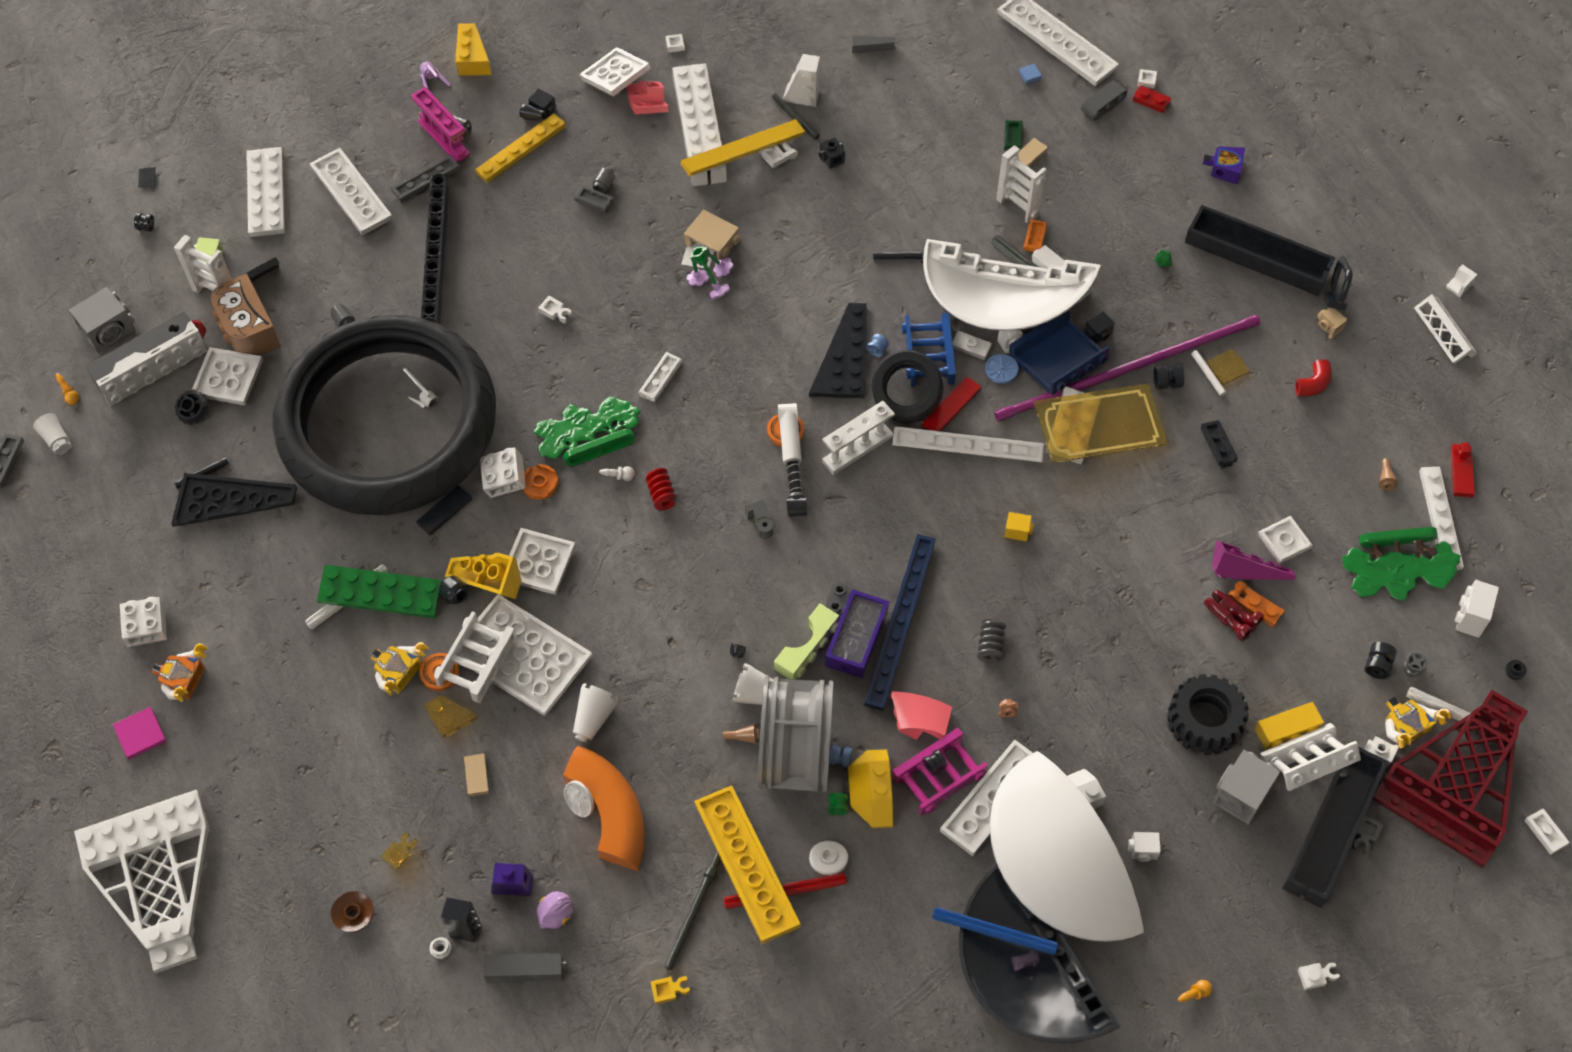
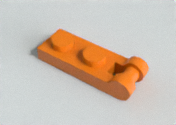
[1227,581,1285,627]

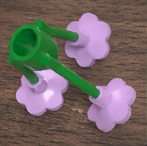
[687,246,734,299]

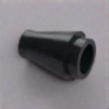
[519,103,546,121]

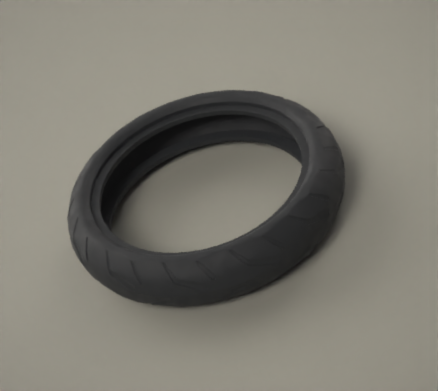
[273,315,496,515]

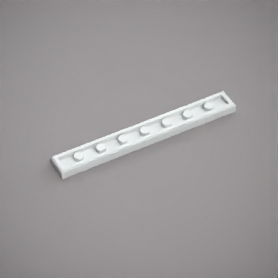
[892,427,1044,462]

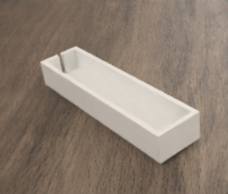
[672,63,727,186]

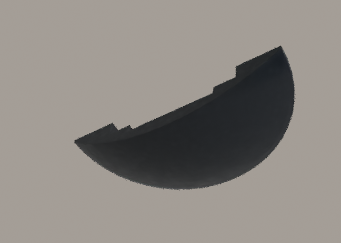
[959,864,1120,1043]

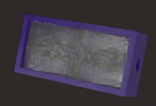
[825,589,889,679]

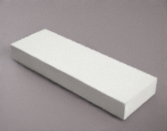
[638,352,682,403]

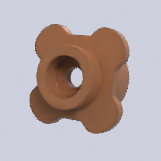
[998,699,1019,718]

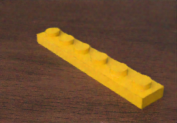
[475,113,566,183]

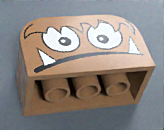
[211,273,281,356]

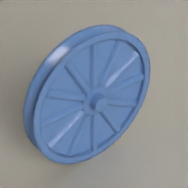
[985,354,1018,384]

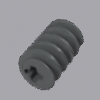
[977,619,1006,664]

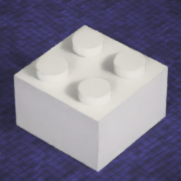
[1455,580,1499,638]

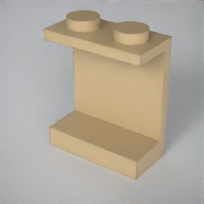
[684,210,740,260]

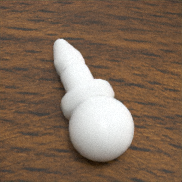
[599,466,635,481]

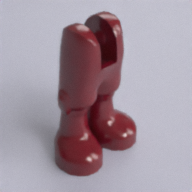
[1204,590,1265,642]

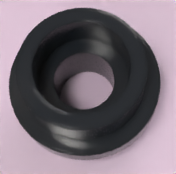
[1506,660,1527,680]

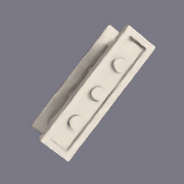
[996,145,1046,223]
[174,235,232,293]
[822,401,895,475]
[434,611,517,703]
[1260,723,1361,791]

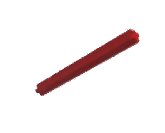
[723,872,847,909]

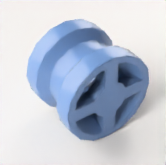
[866,334,889,357]

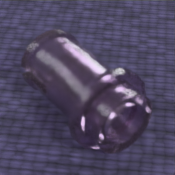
[1011,950,1040,971]

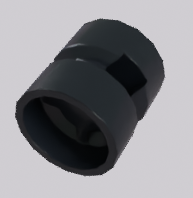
[1153,364,1184,390]
[1364,642,1397,679]

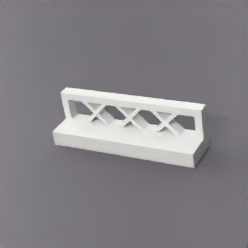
[1414,294,1477,364]

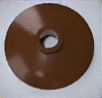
[331,891,374,933]

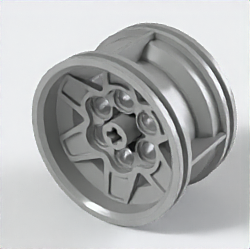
[758,676,833,793]

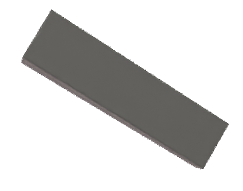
[852,36,895,53]

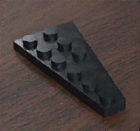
[809,303,867,398]
[171,473,297,527]

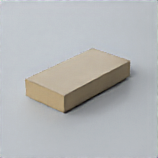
[1019,138,1048,167]
[464,753,489,797]

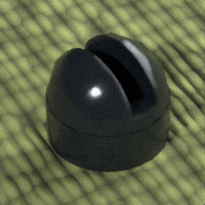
[730,643,746,659]

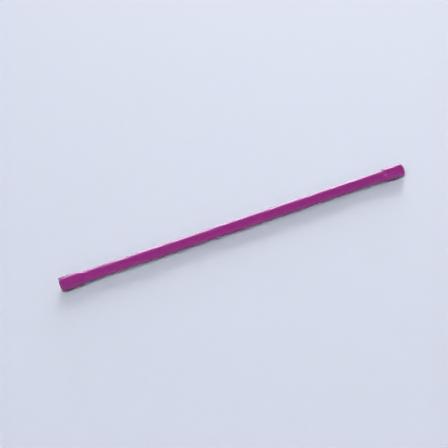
[994,315,1261,422]

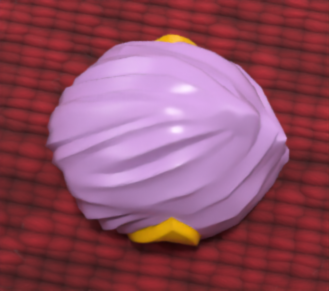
[537,891,573,929]

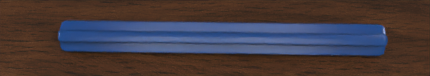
[932,907,1058,955]

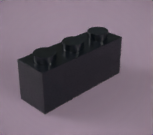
[441,897,482,943]

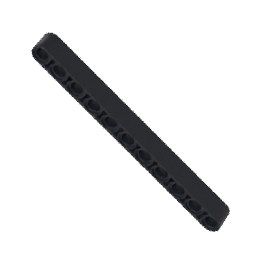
[421,173,449,324]

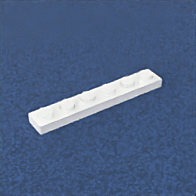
[1419,467,1464,570]

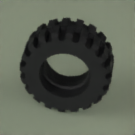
[1167,674,1249,755]

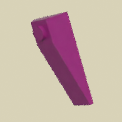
[1211,540,1296,580]

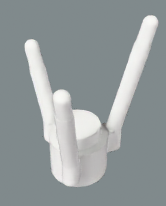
[403,368,439,409]

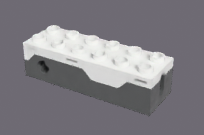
[85,311,207,406]

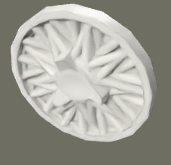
[564,781,594,817]
[809,840,848,875]

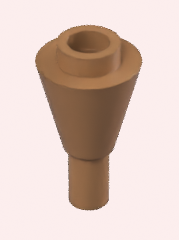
[1379,458,1398,491]
[723,724,760,744]

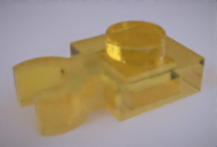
[380,832,418,871]

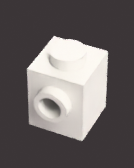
[1128,832,1160,862]

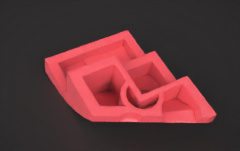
[625,80,668,114]
[890,691,952,740]

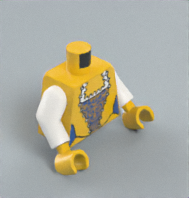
[371,642,429,696]
[1385,697,1451,749]

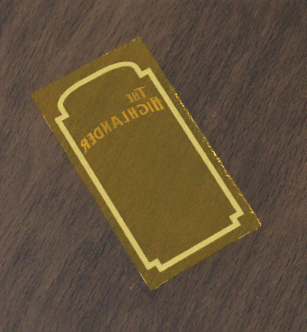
[1033,384,1168,463]

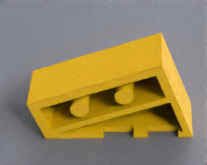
[455,23,492,76]

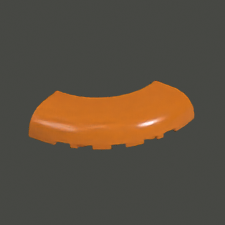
[563,746,645,871]

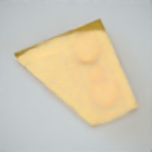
[424,695,477,739]

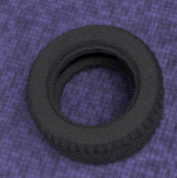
[871,350,943,424]

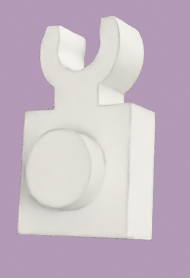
[538,296,572,324]
[1298,963,1340,990]

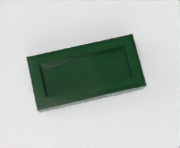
[1004,120,1023,151]

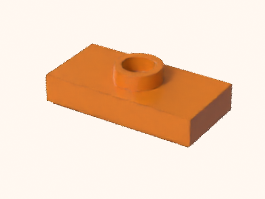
[1023,219,1048,252]

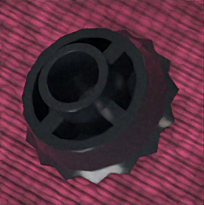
[175,389,210,425]

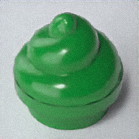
[1154,249,1173,267]

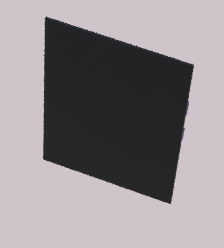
[138,167,156,188]

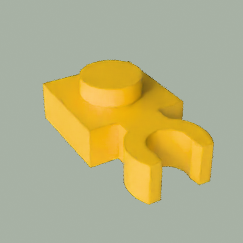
[651,976,690,1005]

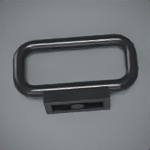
[1323,257,1353,311]

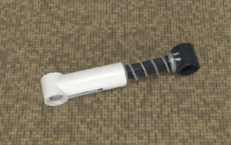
[778,403,807,517]

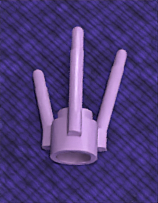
[420,61,451,90]

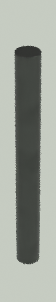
[772,93,820,140]

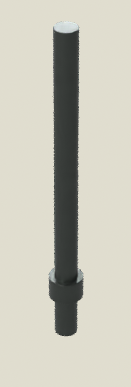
[664,853,721,971]

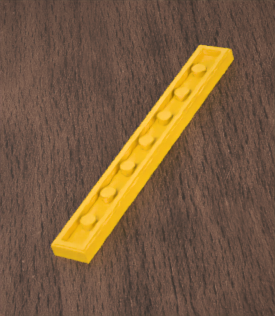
[680,119,805,177]

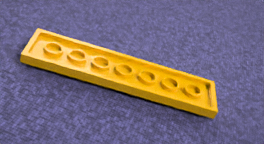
[694,785,801,944]

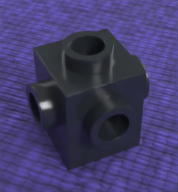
[818,138,845,169]

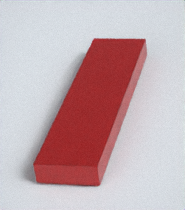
[921,377,981,432]

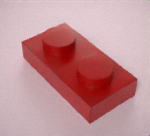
[1132,85,1171,113]

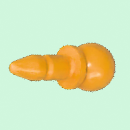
[56,373,80,405]
[1178,980,1212,1002]

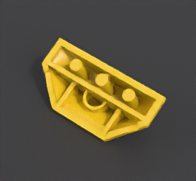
[848,749,893,828]

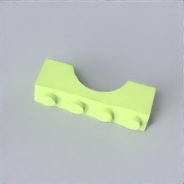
[774,604,839,680]

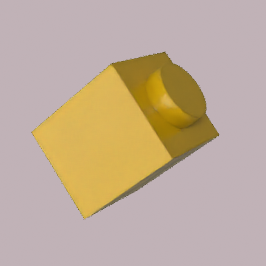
[1004,512,1034,541]

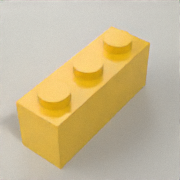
[1254,702,1324,750]

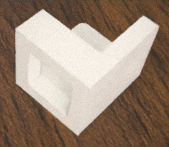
[1446,264,1477,297]

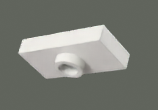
[952,331,992,360]

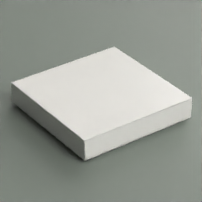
[1258,516,1313,564]

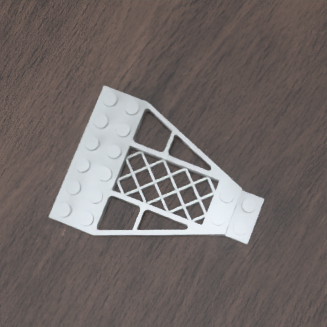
[74,789,210,973]

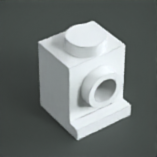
[997,329,1022,354]
[1364,736,1399,770]

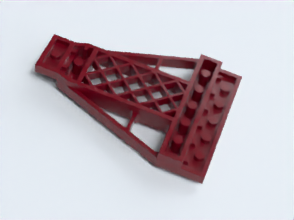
[1372,689,1528,868]

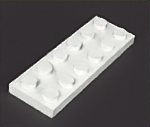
[247,147,285,237]
[310,148,393,236]
[940,740,1033,856]

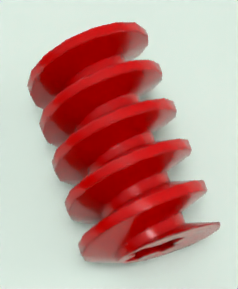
[645,468,676,511]

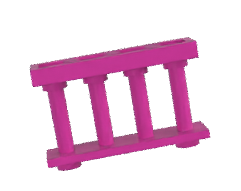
[892,728,988,816]

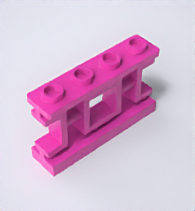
[411,87,470,163]

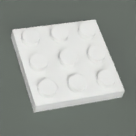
[580,48,650,96]
[192,347,263,406]
[509,528,576,595]

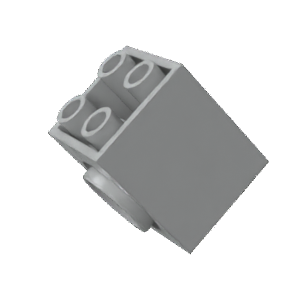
[69,287,136,354]
[1213,750,1280,825]

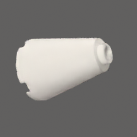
[732,663,774,705]
[573,684,620,743]

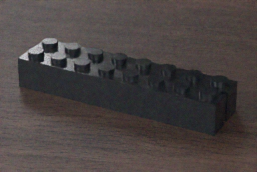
[1185,204,1336,296]
[1282,747,1389,908]

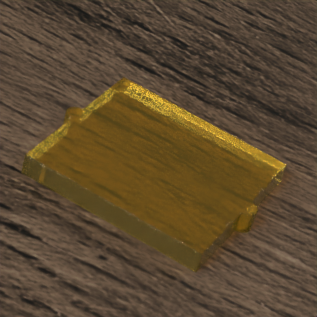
[1206,349,1250,386]

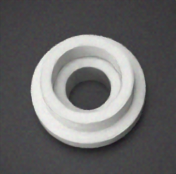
[430,937,451,959]

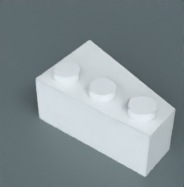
[783,54,820,107]

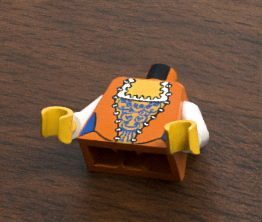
[152,643,208,702]

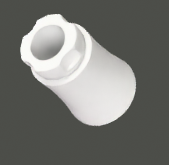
[33,413,72,455]

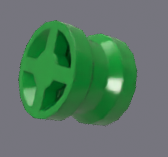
[828,793,848,816]

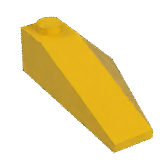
[445,553,522,599]

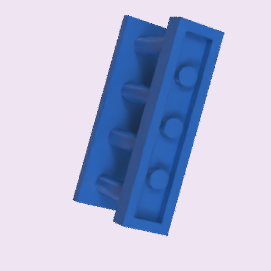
[902,313,956,387]

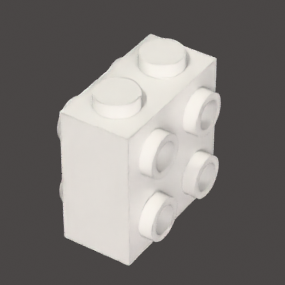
[480,447,526,498]
[120,597,167,647]

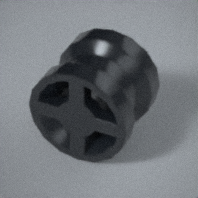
[134,213,155,232]
[922,749,948,775]

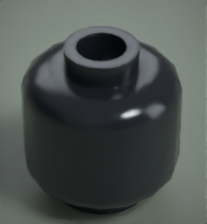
[439,575,468,604]

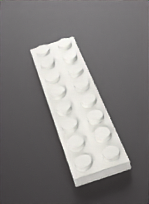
[997,0,1119,86]

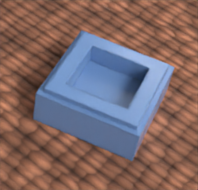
[1019,64,1042,84]

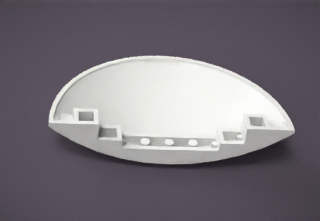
[923,239,1101,331]
[990,751,1144,942]

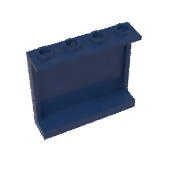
[1009,311,1109,395]

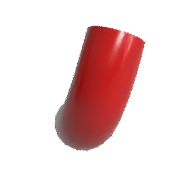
[1295,359,1332,397]

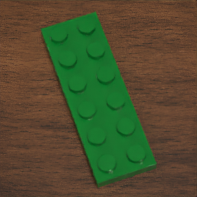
[317,564,441,619]

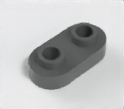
[826,582,849,619]

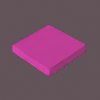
[113,707,167,760]

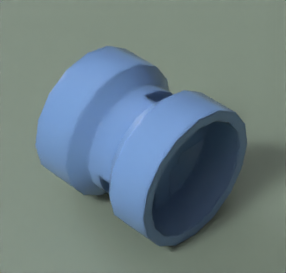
[829,744,852,768]

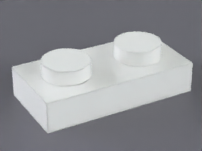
[1524,809,1570,855]

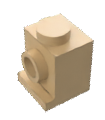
[1317,307,1348,339]

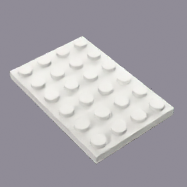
[459,594,593,716]

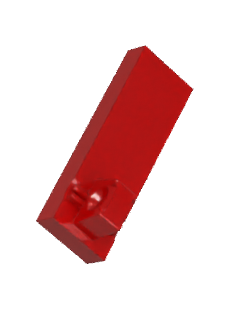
[1451,442,1474,498]

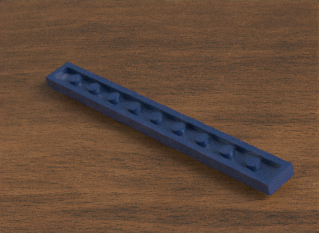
[864,534,936,711]

